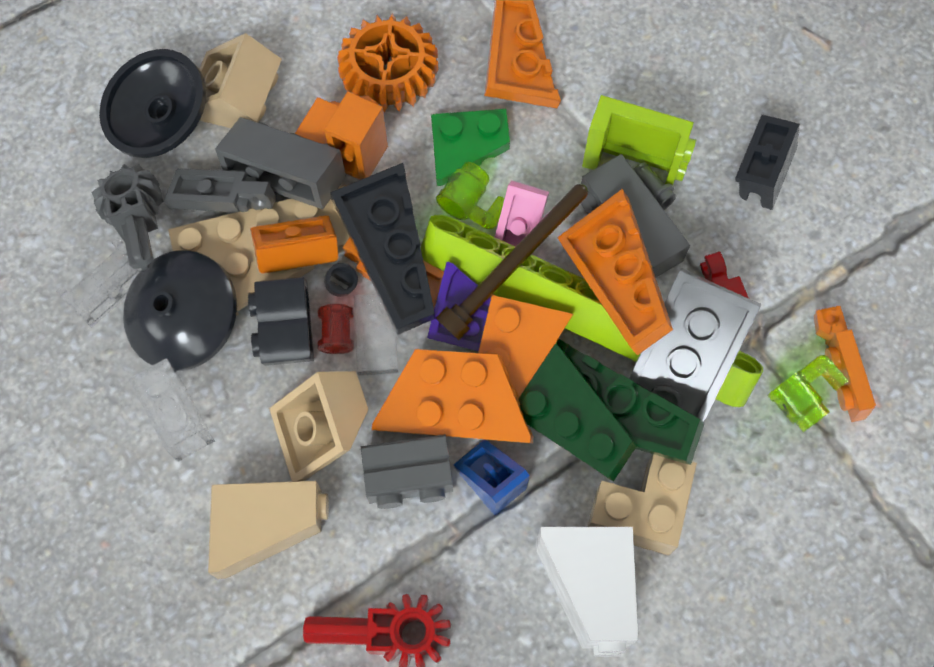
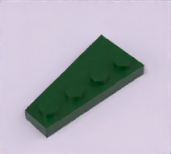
[557,339,704,465]

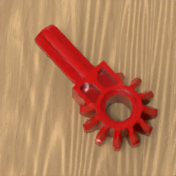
[303,594,451,667]

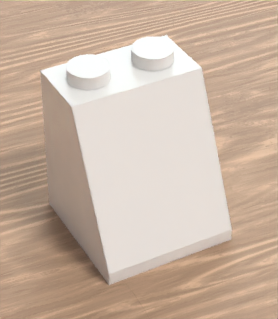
[536,527,638,657]

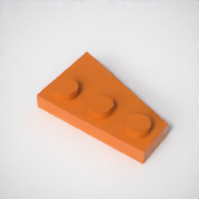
[484,0,561,108]
[478,295,573,399]

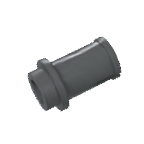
[634,162,676,210]

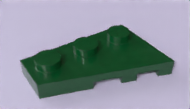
[519,343,637,482]

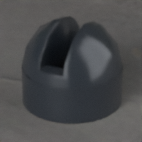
[324,263,358,297]

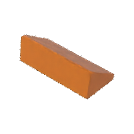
[250,215,338,274]

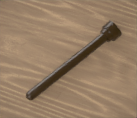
[436,184,588,341]

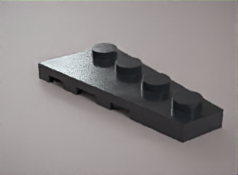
[330,163,435,335]

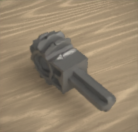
[91,164,164,271]

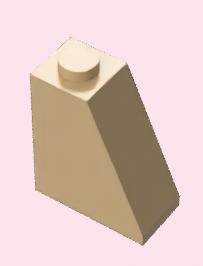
[208,481,329,579]

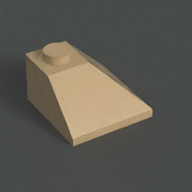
[269,371,368,482]

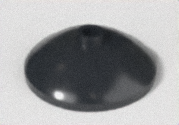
[99,49,206,158]
[123,250,237,371]

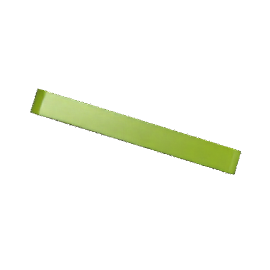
[420,214,764,407]

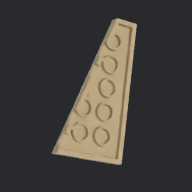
[168,184,349,316]

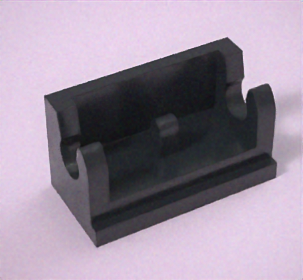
[735,114,800,210]

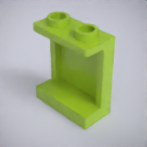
[582,95,697,185]

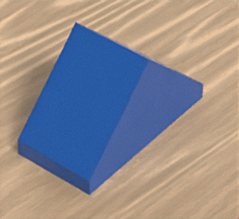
[453,439,530,516]

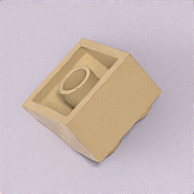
[199,33,282,128]

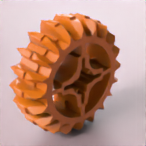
[337,13,439,113]

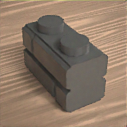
[361,434,453,509]

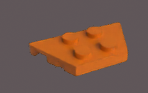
[372,349,534,443]

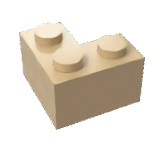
[587,454,697,556]

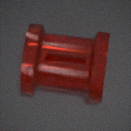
[317,304,354,354]

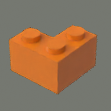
[295,91,388,180]

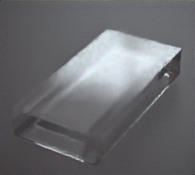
[354,294,399,376]

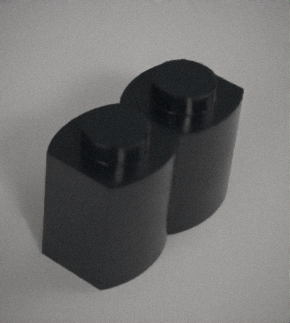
[248,277,314,366]

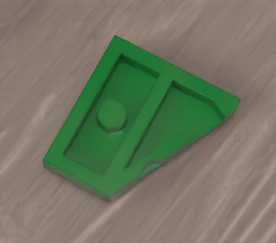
[431,109,510,186]

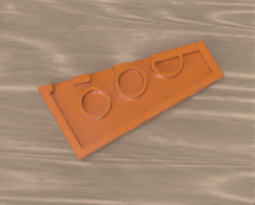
[557,189,673,355]

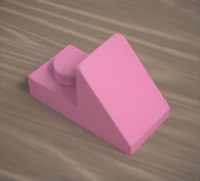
[495,180,549,255]

